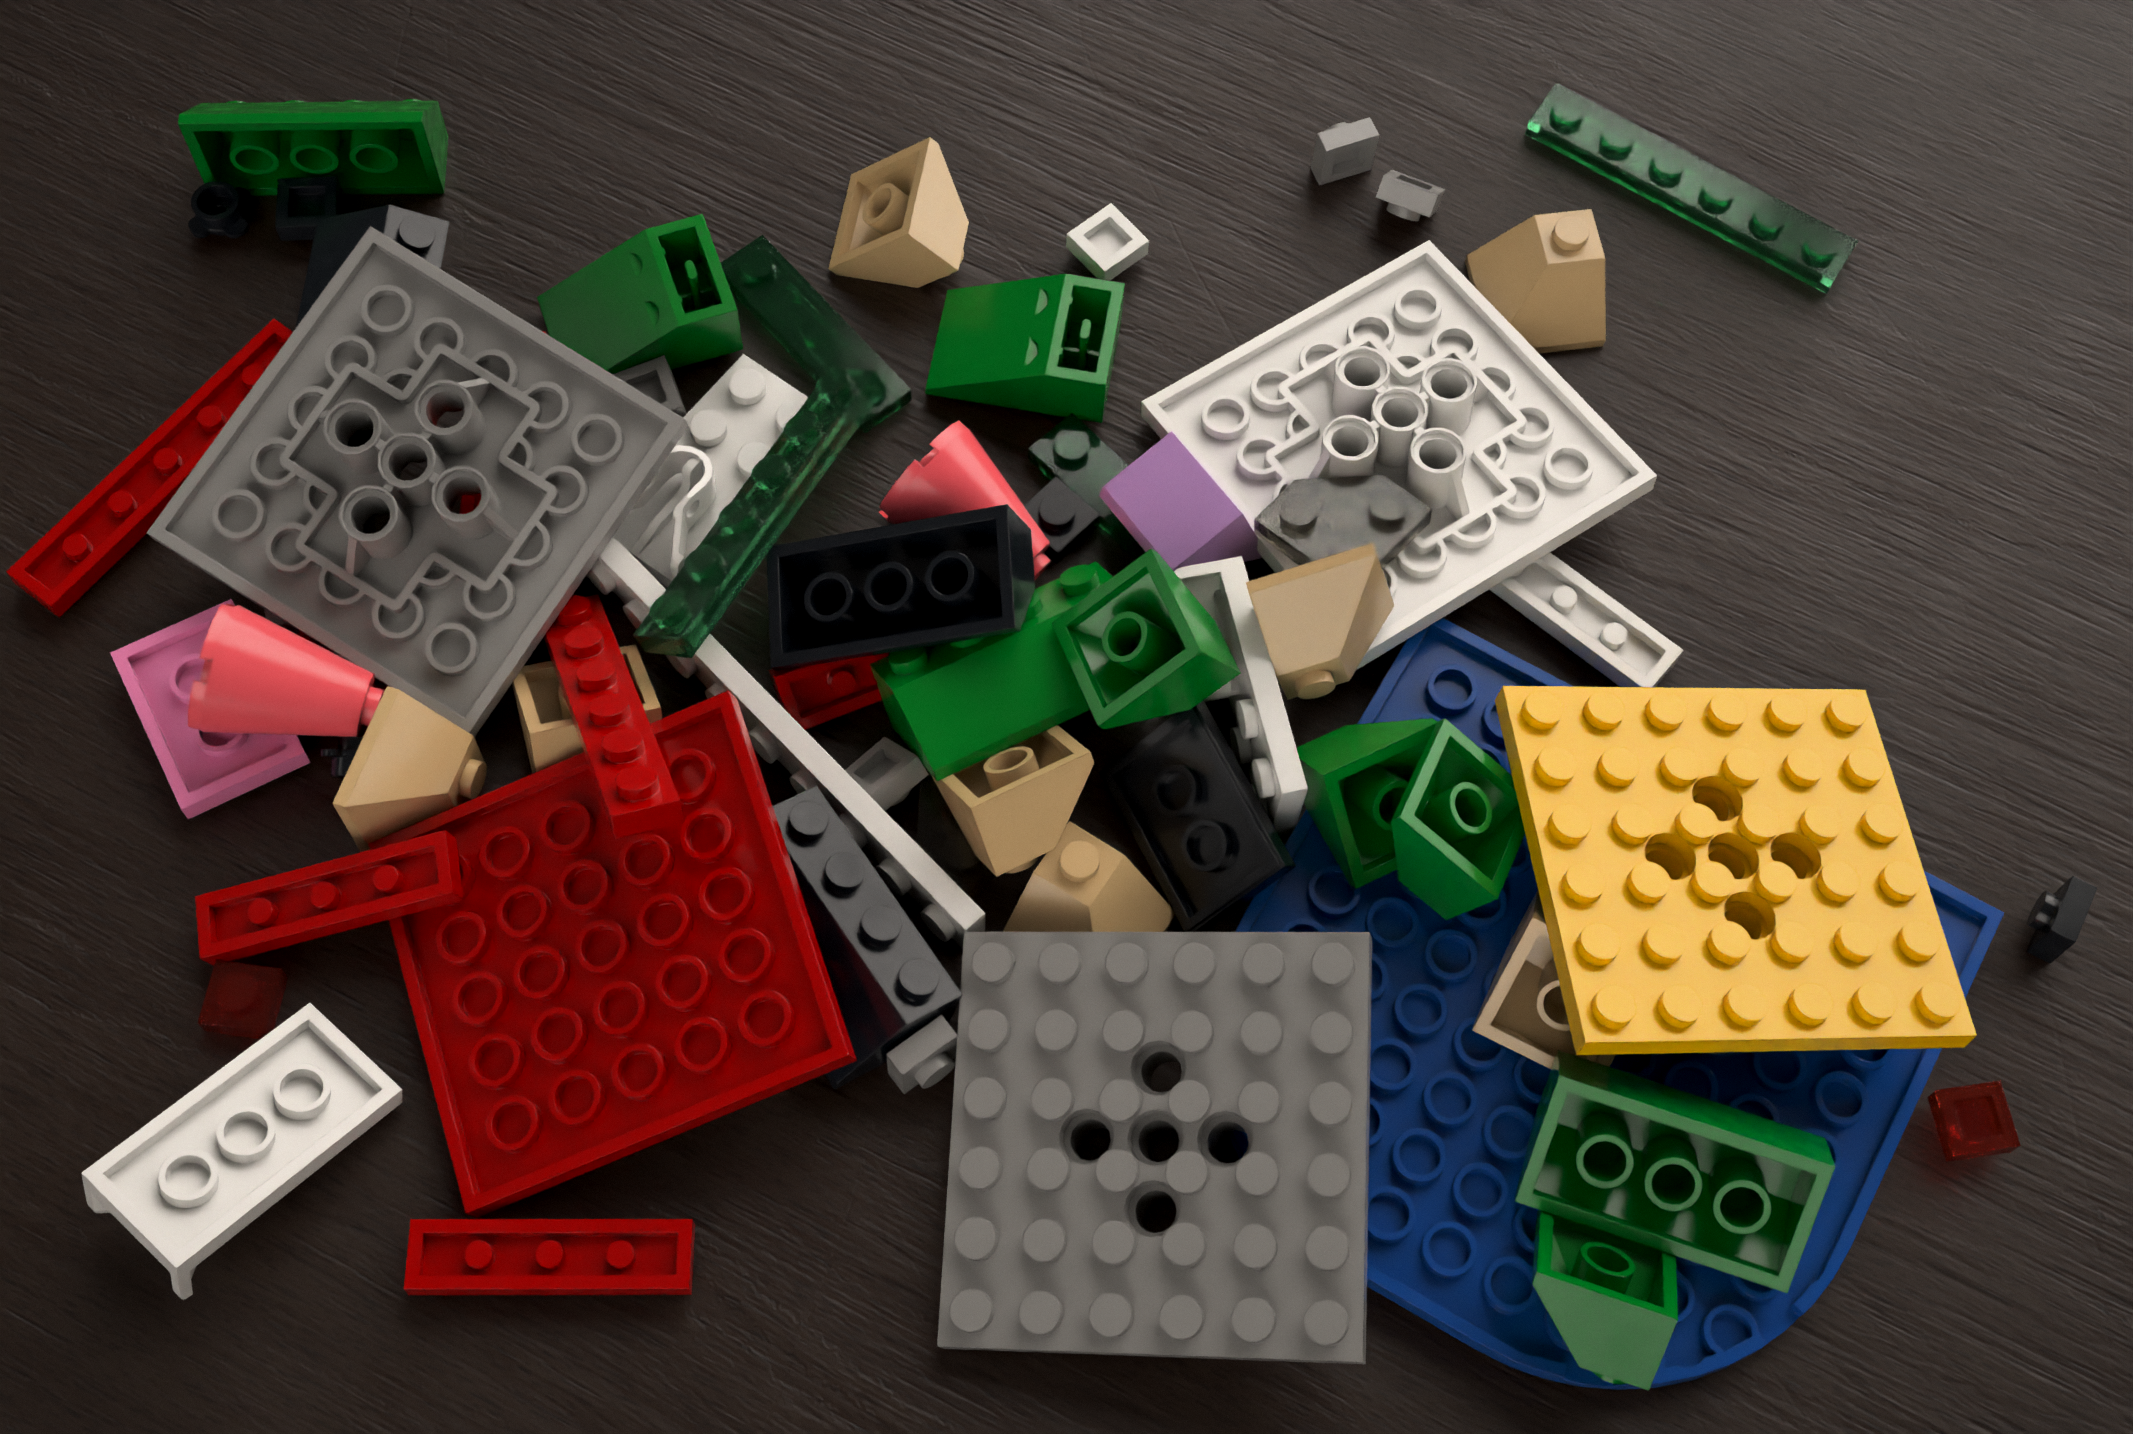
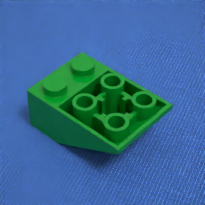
[537,214,743,374]
[925,274,1125,423]

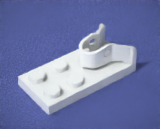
[613,354,838,599]
[1174,556,1308,840]
[81,1003,403,1300]

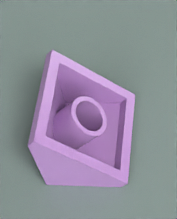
[1099,431,1261,571]

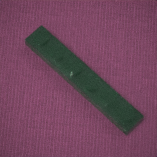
[1525,83,1858,294]
[633,368,886,659]

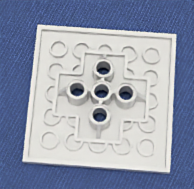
[1141,240,1657,669]

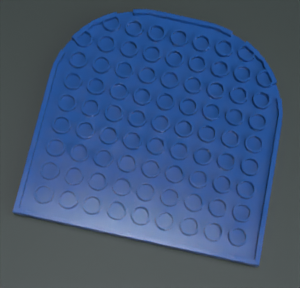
[1228,618,2004,1390]

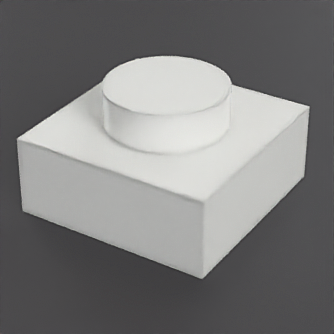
[1066,203,1149,281]

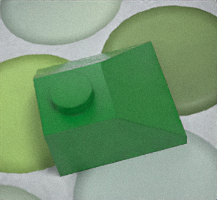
[1051,549,1241,729]
[1297,718,1438,889]
[1391,718,1525,920]
[1532,1210,1678,1391]

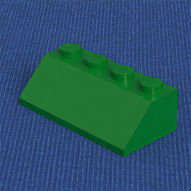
[178,99,448,196]
[870,561,1113,781]
[1515,1050,1835,1293]

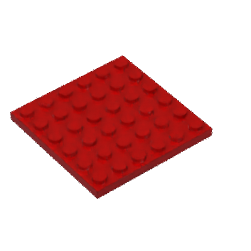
[369,690,857,1218]

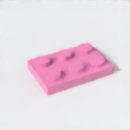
[110,599,311,819]

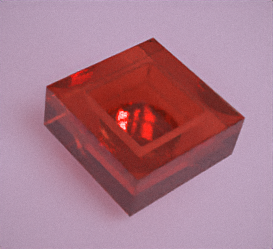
[198,959,288,1039]
[1927,1080,2021,1162]

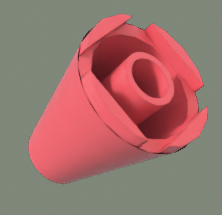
[879,420,1051,580]
[188,603,384,737]

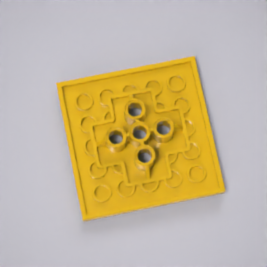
[1495,686,1977,1055]

